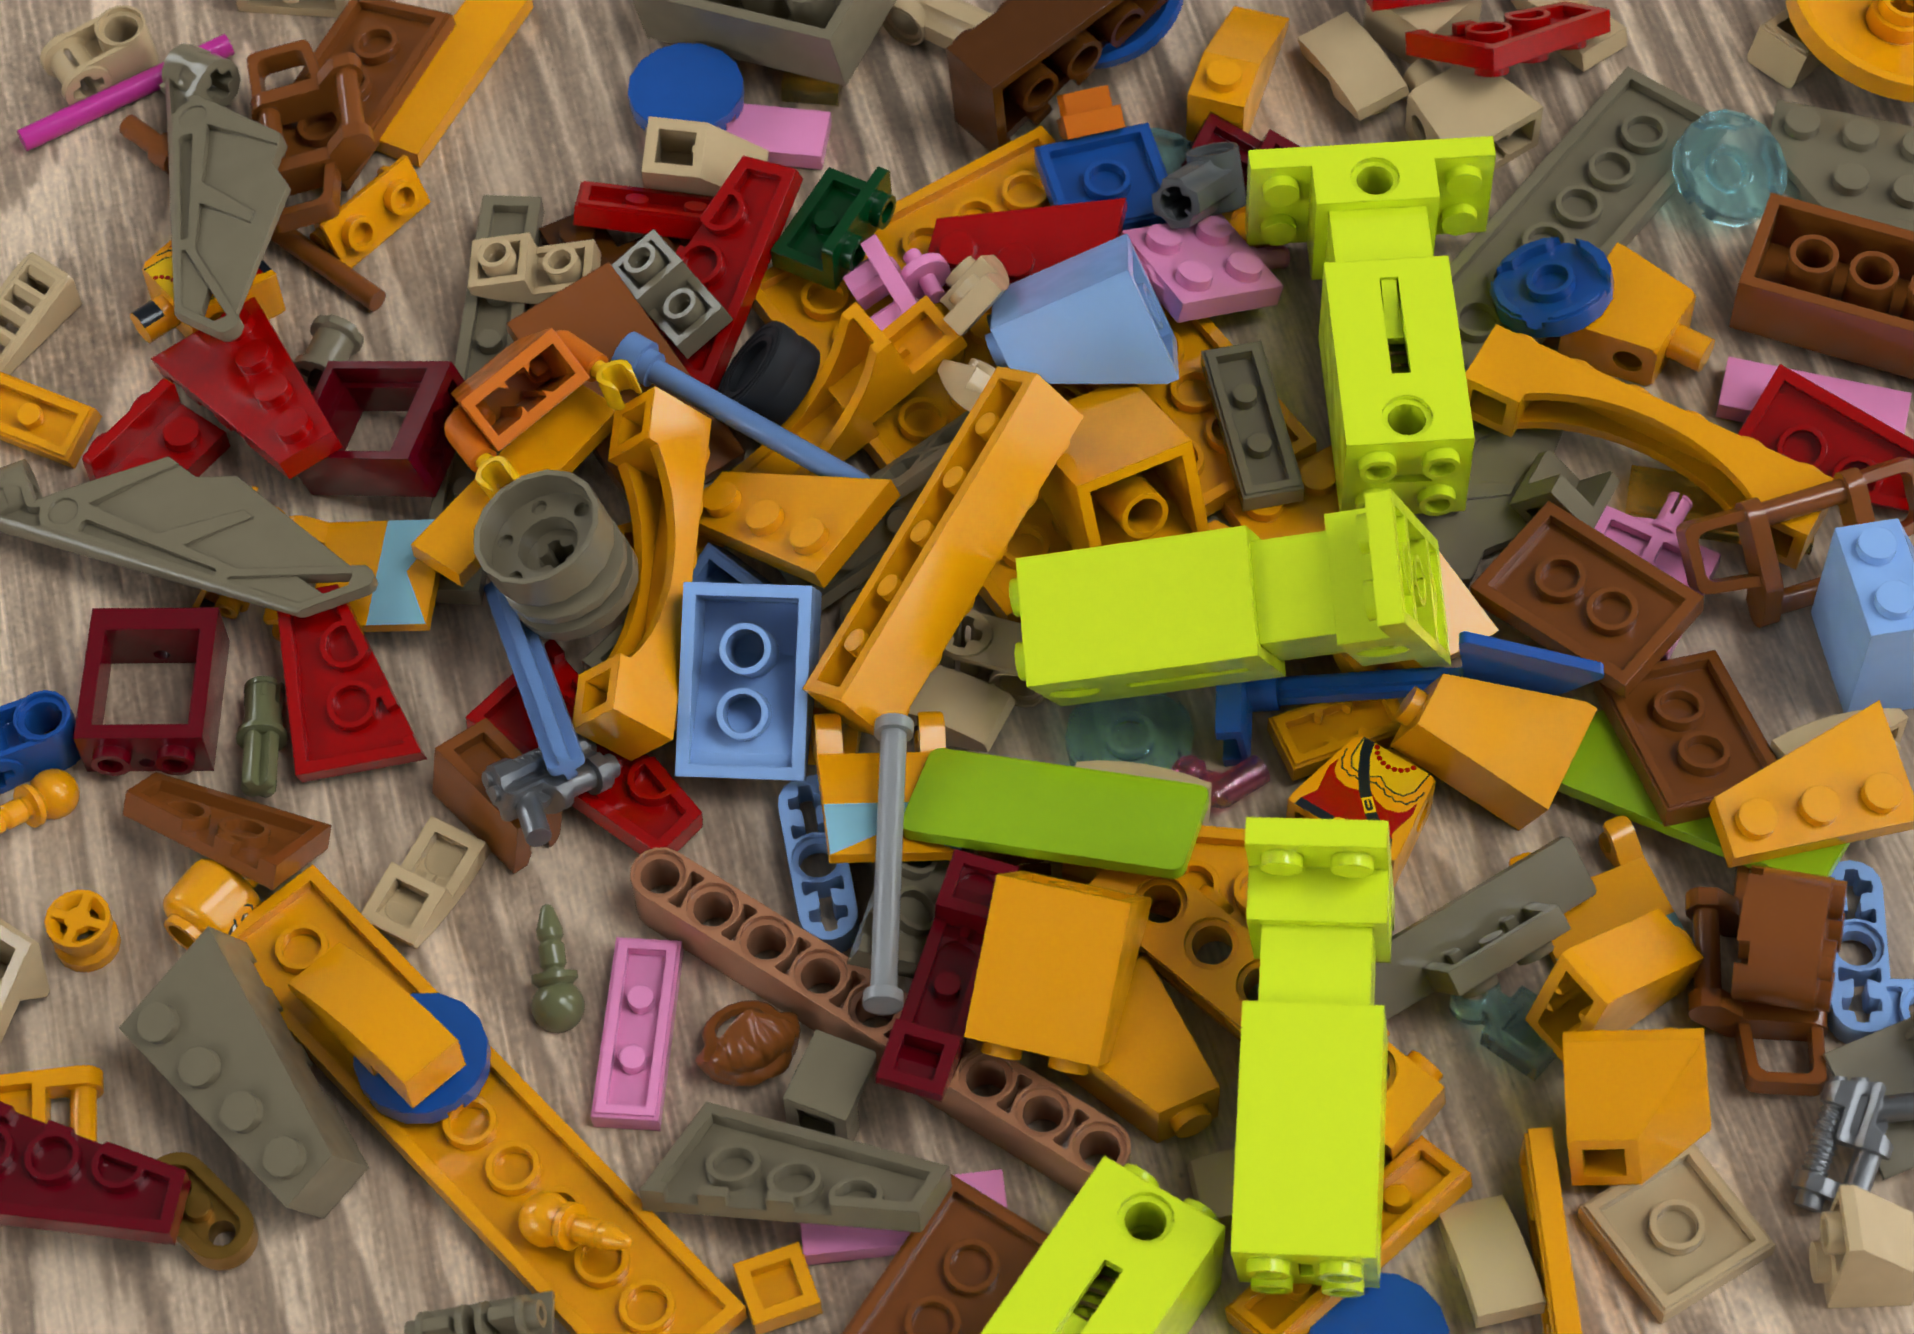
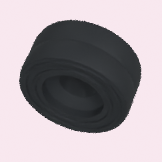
[717,321,820,426]

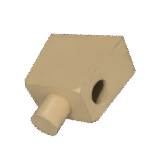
[1403,58,1544,170]

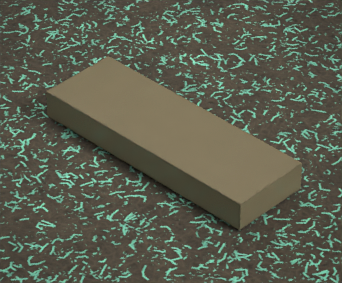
[1201,341,1305,512]

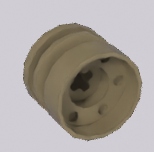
[474,469,639,641]

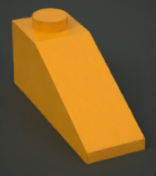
[1186,6,1289,141]

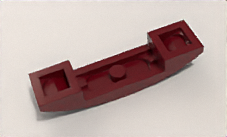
[875,849,1019,1102]

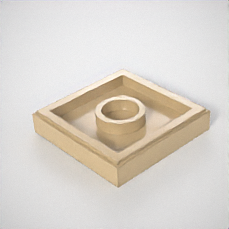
[1577,1143,1776,1324]

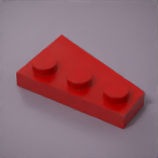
[1738,364,1914,513]
[277,584,427,783]

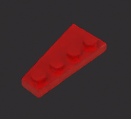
[642,155,803,391]
[151,296,343,479]
[465,639,703,855]

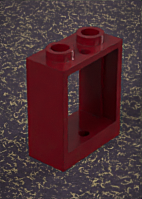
[297,361,465,497]
[73,607,230,776]

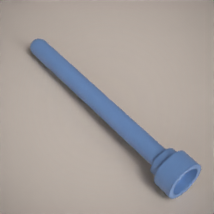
[611,331,870,478]

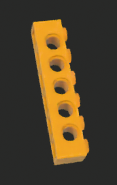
[1089,869,1446,1162]

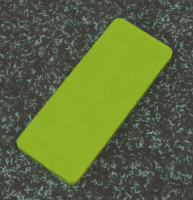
[1558,710,1850,877]
[903,748,1209,879]

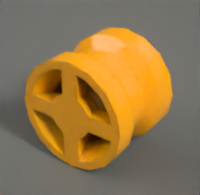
[44,890,121,972]

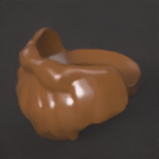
[695,1000,801,1087]

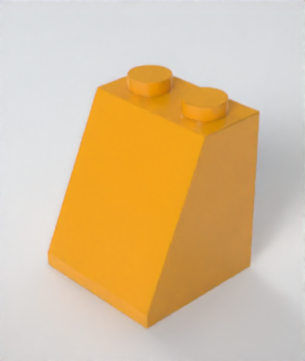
[1039,384,1209,550]
[964,870,1152,1075]

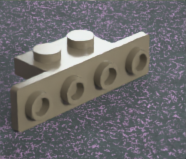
[1374,836,1596,1020]

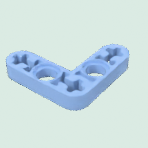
[778,774,859,953]
[1827,860,1914,1044]

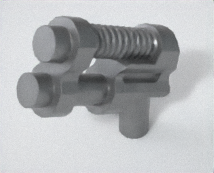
[482,733,621,847]
[1791,1076,1914,1213]

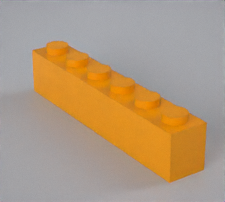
[802,366,1084,735]

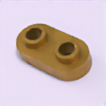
[157,1152,259,1270]

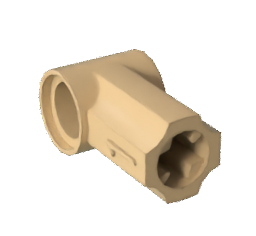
[882,0,992,49]

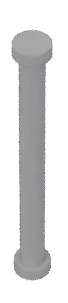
[862,713,914,1015]

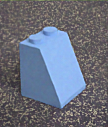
[985,233,1179,384]
[1811,518,1914,713]

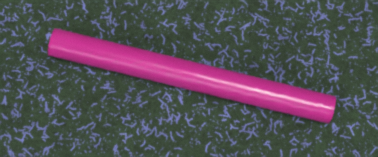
[17,34,234,151]

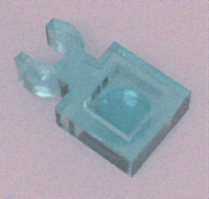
[1449,982,1557,1081]

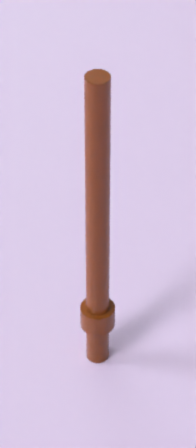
[119,115,386,311]

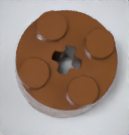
[1731,865,1848,1012]

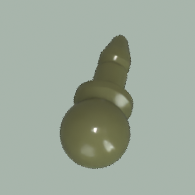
[531,904,585,1033]

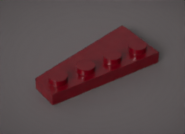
[0,1101,191,1245]

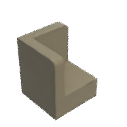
[1509,450,1620,528]
[783,1029,877,1141]

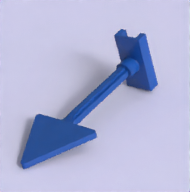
[1215,631,1604,767]

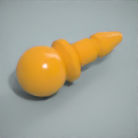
[0,769,80,834]
[518,1192,633,1251]

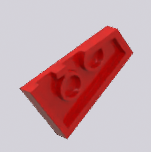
[1405,1,1610,77]
[927,198,1128,287]

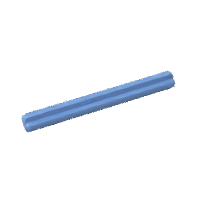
[484,581,585,780]

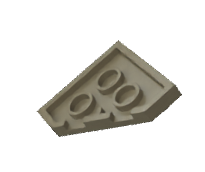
[1764,99,1914,231]

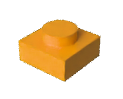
[733,1242,822,1334]

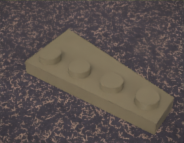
[639,1102,952,1232]

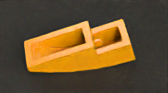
[287,942,466,1108]

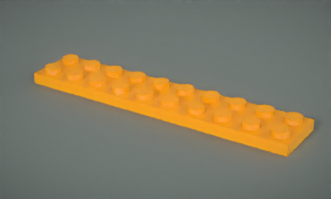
[230,864,748,1334]

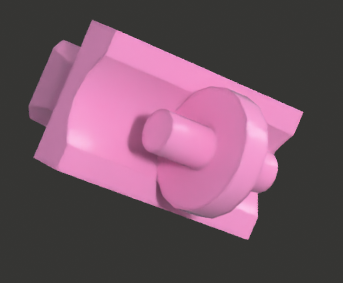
[842,234,951,331]

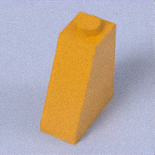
[1390,673,1597,831]
[1525,908,1704,1062]
[1038,955,1220,1143]

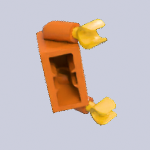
[444,328,642,500]

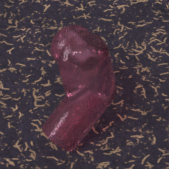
[1171,754,1270,809]

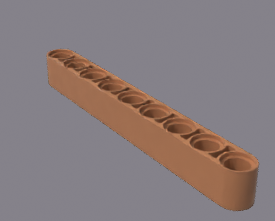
[630,847,1131,1195]

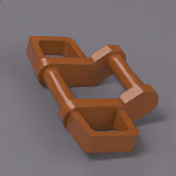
[246,40,375,233]
[1676,457,1914,628]
[1685,865,1828,1096]

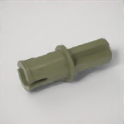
[236,676,288,798]

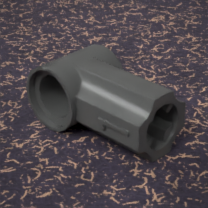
[1152,142,1246,229]

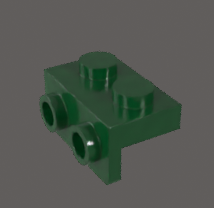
[770,166,896,290]

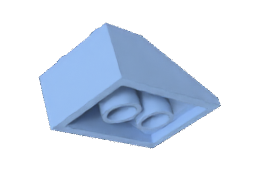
[675,582,822,781]

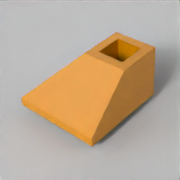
[1562,1028,1711,1186]

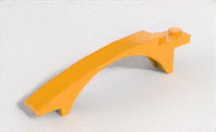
[617,295,968,558]

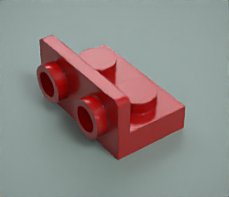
[82,378,230,481]

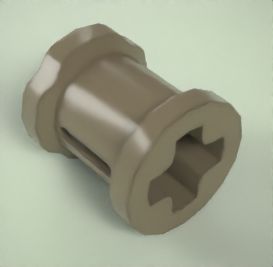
[294,315,364,391]

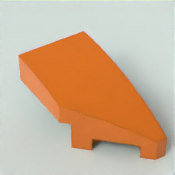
[1056,85,1125,140]

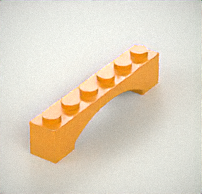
[1466,324,1834,570]
[572,386,712,761]

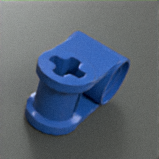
[0,690,81,794]

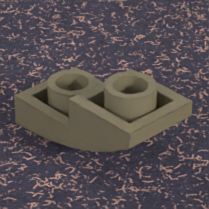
[612,229,733,359]

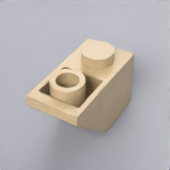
[641,116,769,196]
[1809,1184,1914,1308]

